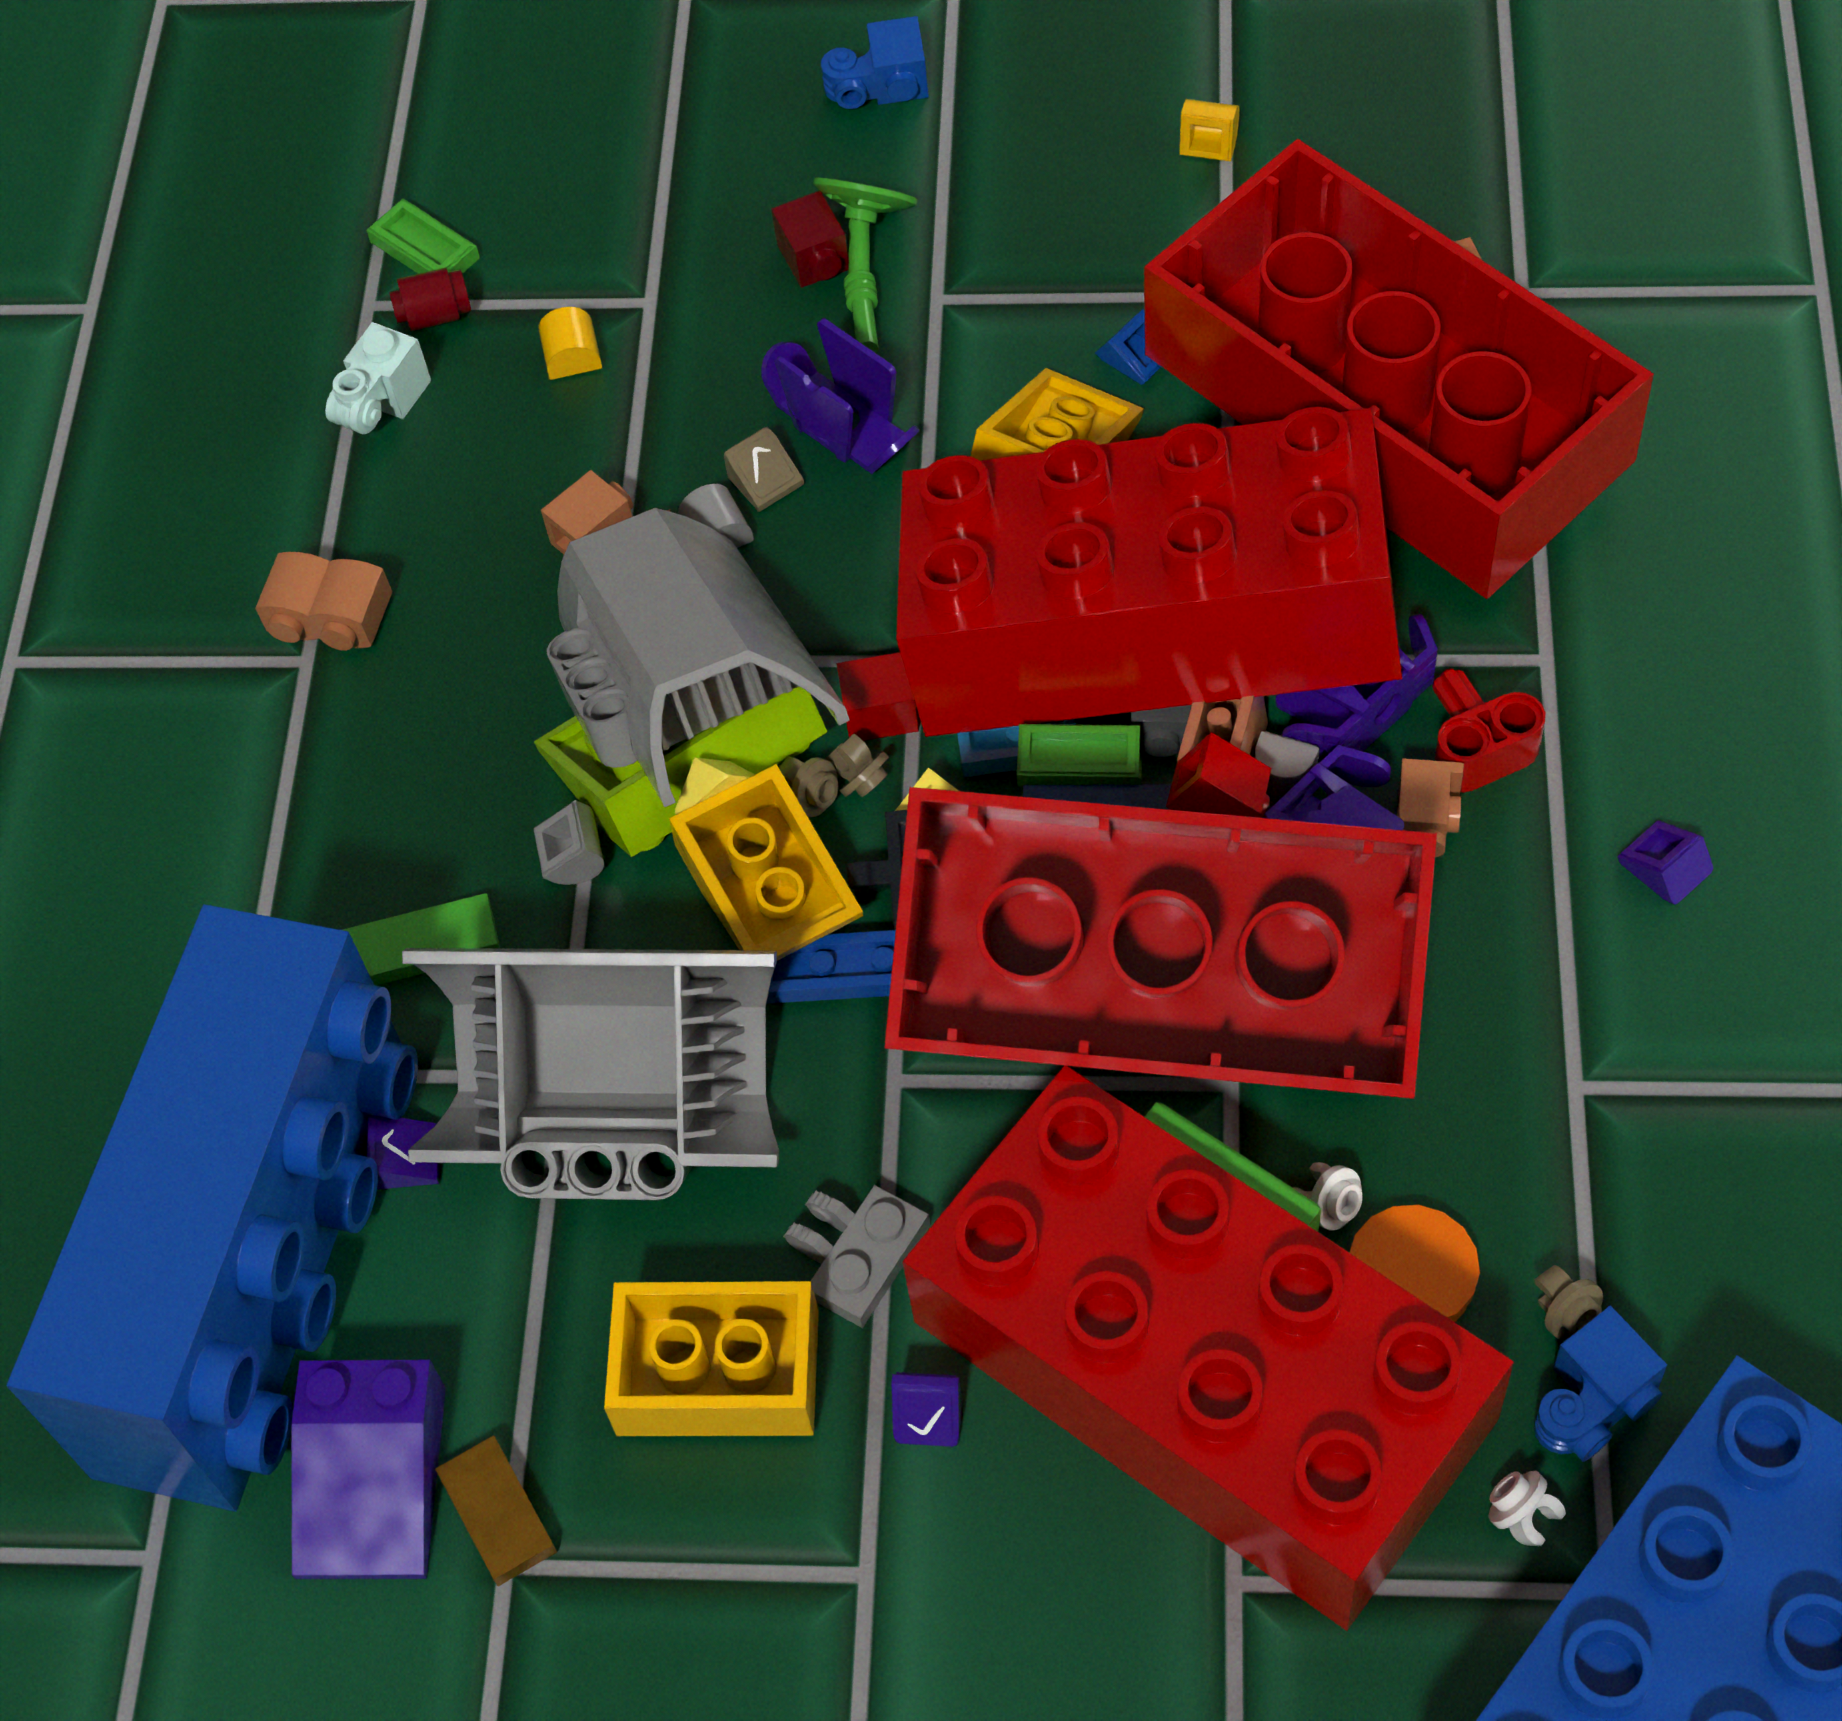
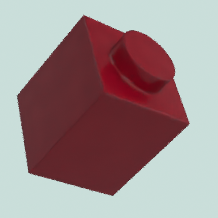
[771,191,848,288]

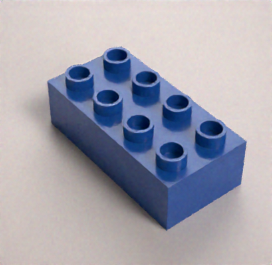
[6,904,418,1512]
[1476,1355,1842,1721]

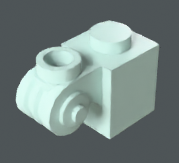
[325,322,431,434]

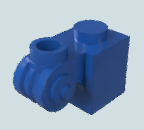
[821,16,929,109]
[1534,1305,1667,1462]

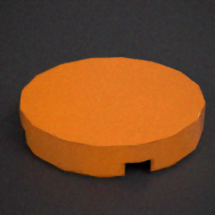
[1349,1205,1480,1322]

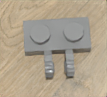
[783,1185,931,1328]

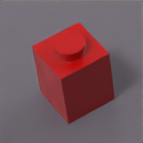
[836,652,919,741]
[1166,732,1272,818]

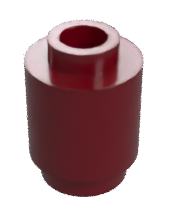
[389,267,472,332]

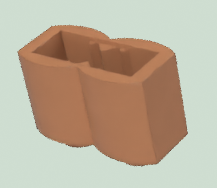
[255,552,393,651]

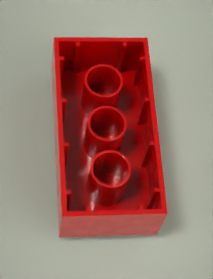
[1144,138,1654,599]
[896,407,1402,737]
[885,787,1437,1099]
[902,1066,1514,1631]

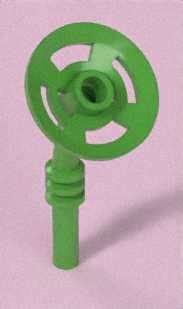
[813,178,918,353]

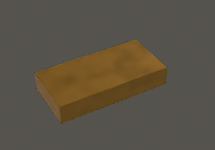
[435,1435,557,1586]

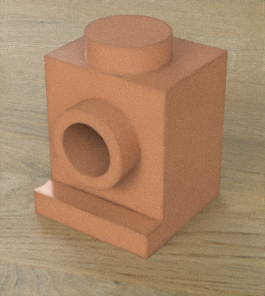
[1397,758,1464,858]

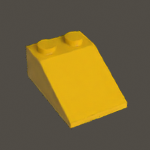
[970,368,1144,460]
[669,764,863,961]

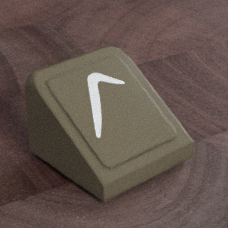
[724,427,804,512]

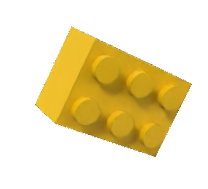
[604,1281,819,1436]

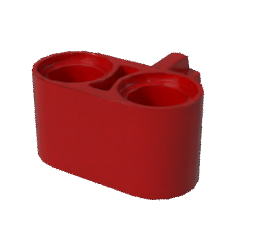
[1432,668,1546,793]

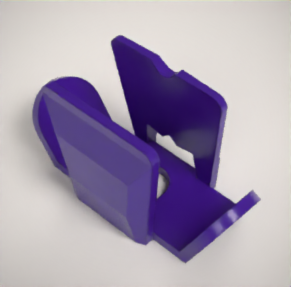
[761,318,920,474]
[1275,614,1438,763]
[1262,745,1404,830]

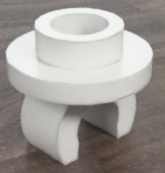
[1293,1162,1362,1230]
[1488,1471,1566,1546]

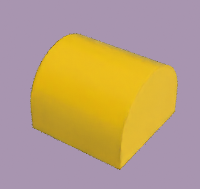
[1179,99,1240,162]
[539,307,602,380]

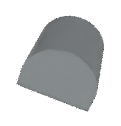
[678,484,754,548]
[1255,731,1319,806]
[534,800,604,885]

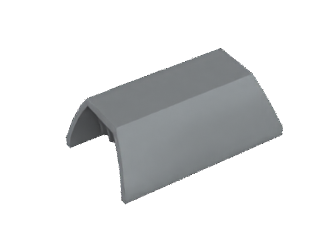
[547,508,850,807]
[402,948,779,1200]

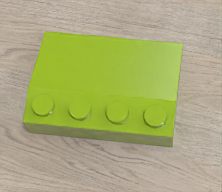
[534,686,828,857]

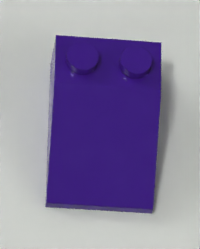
[291,1360,446,1579]

